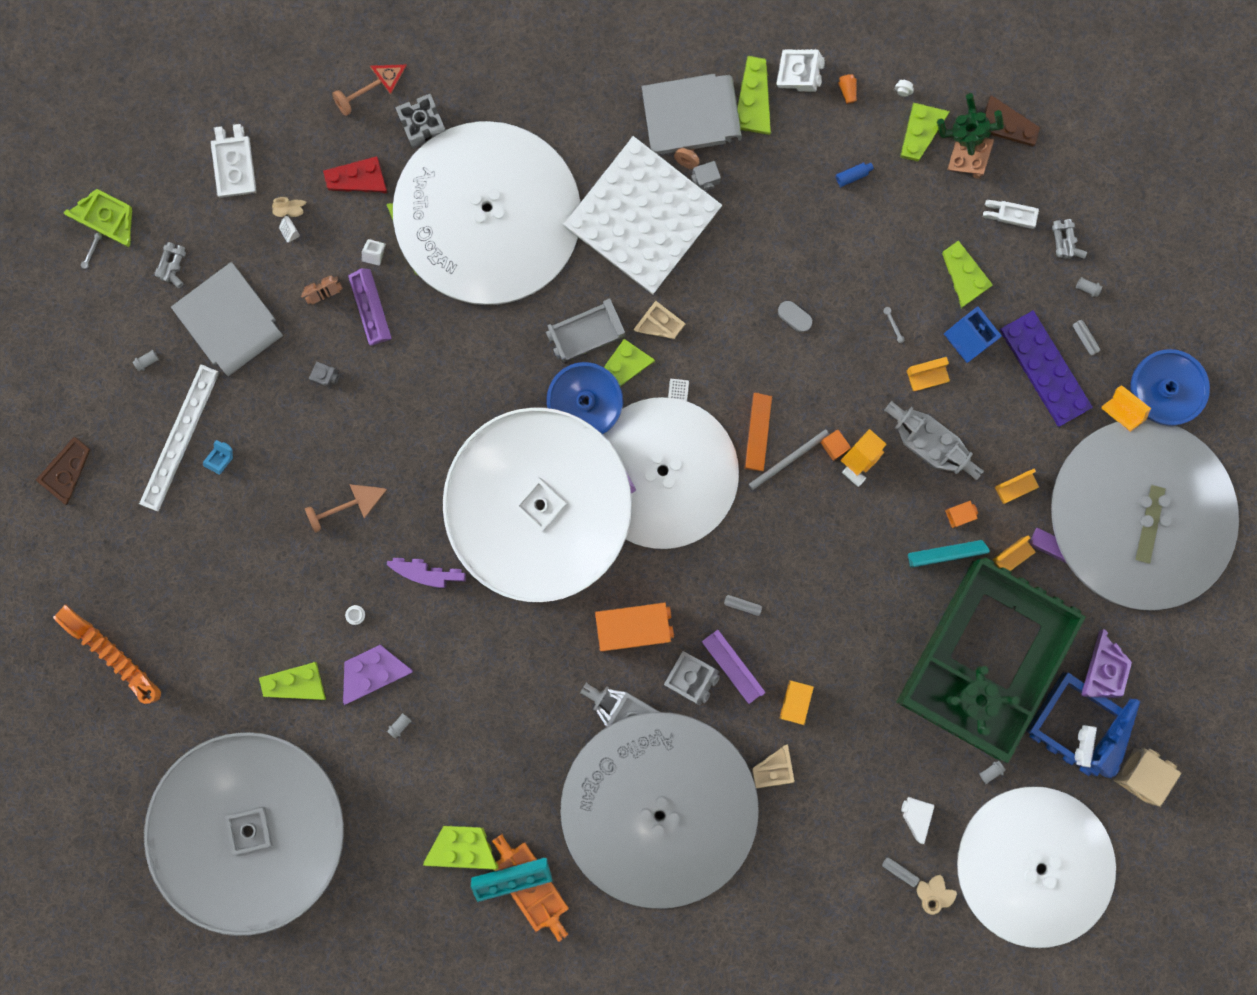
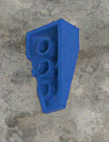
[1091,699,1140,778]

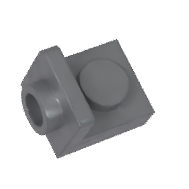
[309,361,339,388]

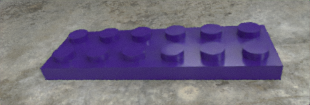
[1000,311,1093,427]

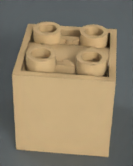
[1114,748,1181,807]

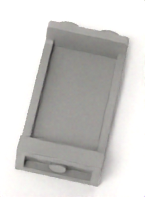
[546,299,625,363]

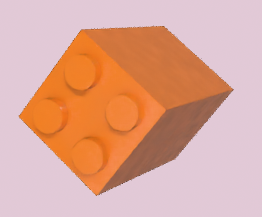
[595,603,674,652]

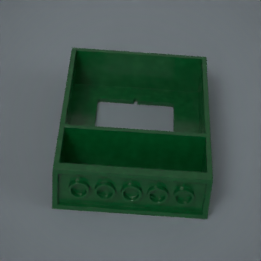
[896,558,1086,763]

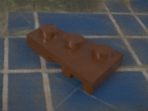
[985,95,1040,147]
[36,437,91,505]

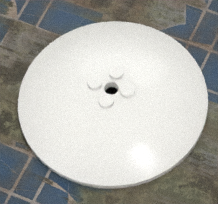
[603,397,739,549]
[957,787,1116,948]

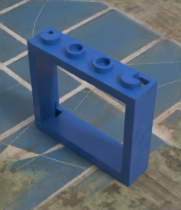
[1026,672,1123,776]

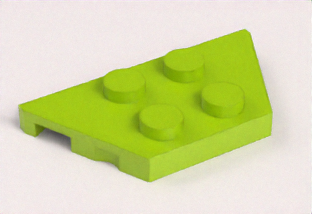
[63,189,132,248]
[423,826,498,869]

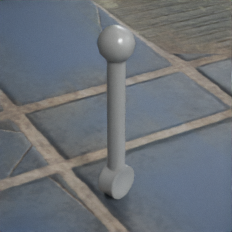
[81,233,102,269]
[883,307,905,343]

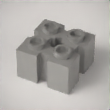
[395,94,446,148]

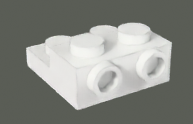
[777,50,824,92]

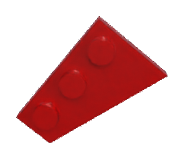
[323,156,387,193]

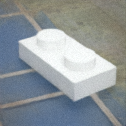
[1075,725,1096,767]

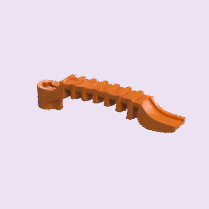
[53,604,161,704]

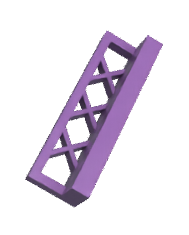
[702,630,766,704]

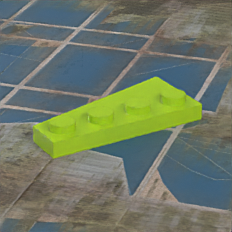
[737,56,771,135]

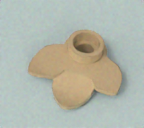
[272,197,306,217]
[917,875,957,914]

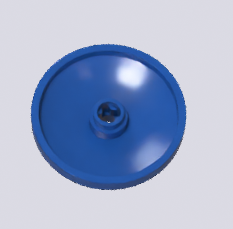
[1130,349,1210,426]
[547,362,623,435]

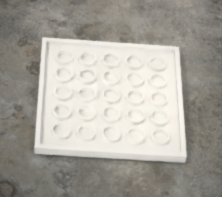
[564,136,722,295]

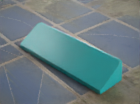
[908,540,990,568]
[471,858,553,902]

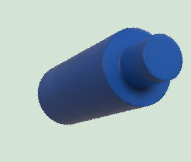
[836,163,874,187]

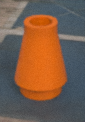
[838,74,857,104]

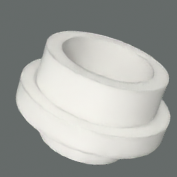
[895,80,913,97]
[345,605,365,625]

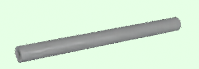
[748,429,830,490]

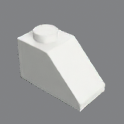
[901,797,934,844]

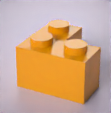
[840,429,886,476]

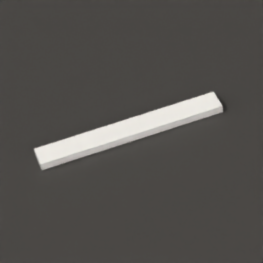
[139,365,220,512]

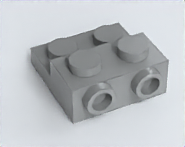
[664,651,719,705]

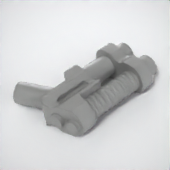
[1052,219,1087,259]
[154,242,186,288]

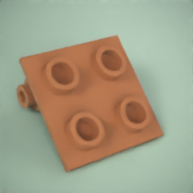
[947,138,994,178]
[301,275,343,305]

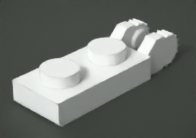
[983,200,1039,229]

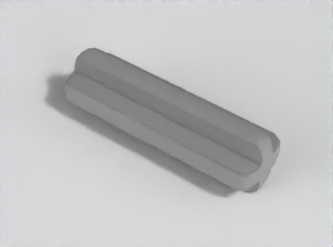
[1073,320,1100,355]
[724,595,762,616]
[882,858,919,887]

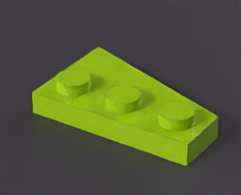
[900,103,950,162]
[942,241,992,308]
[604,339,655,386]
[259,662,326,700]

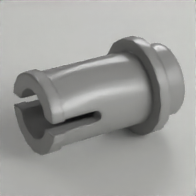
[1076,277,1102,297]
[133,350,159,371]
[387,713,411,739]
[979,761,1006,784]

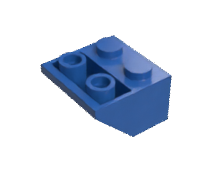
[944,307,1002,363]

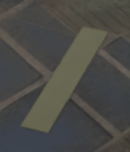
[1135,485,1166,564]

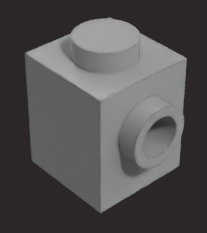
[691,161,721,191]

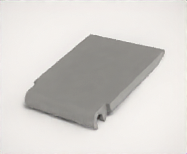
[642,74,742,154]
[171,262,283,377]

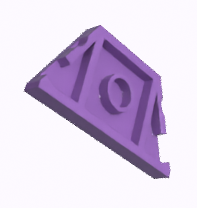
[1081,629,1132,698]
[343,645,413,705]

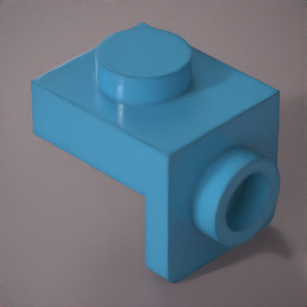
[203,440,233,475]

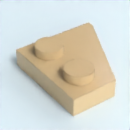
[634,301,686,339]
[752,745,794,789]

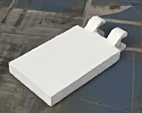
[211,124,256,198]

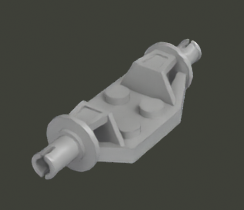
[884,401,984,480]
[580,682,659,727]

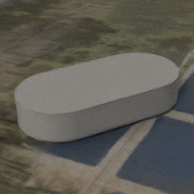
[778,301,812,333]

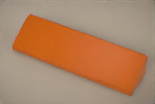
[745,393,772,471]

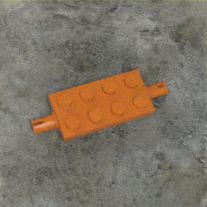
[492,834,569,942]

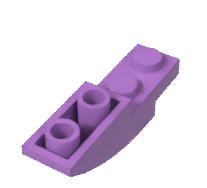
[387,558,466,588]

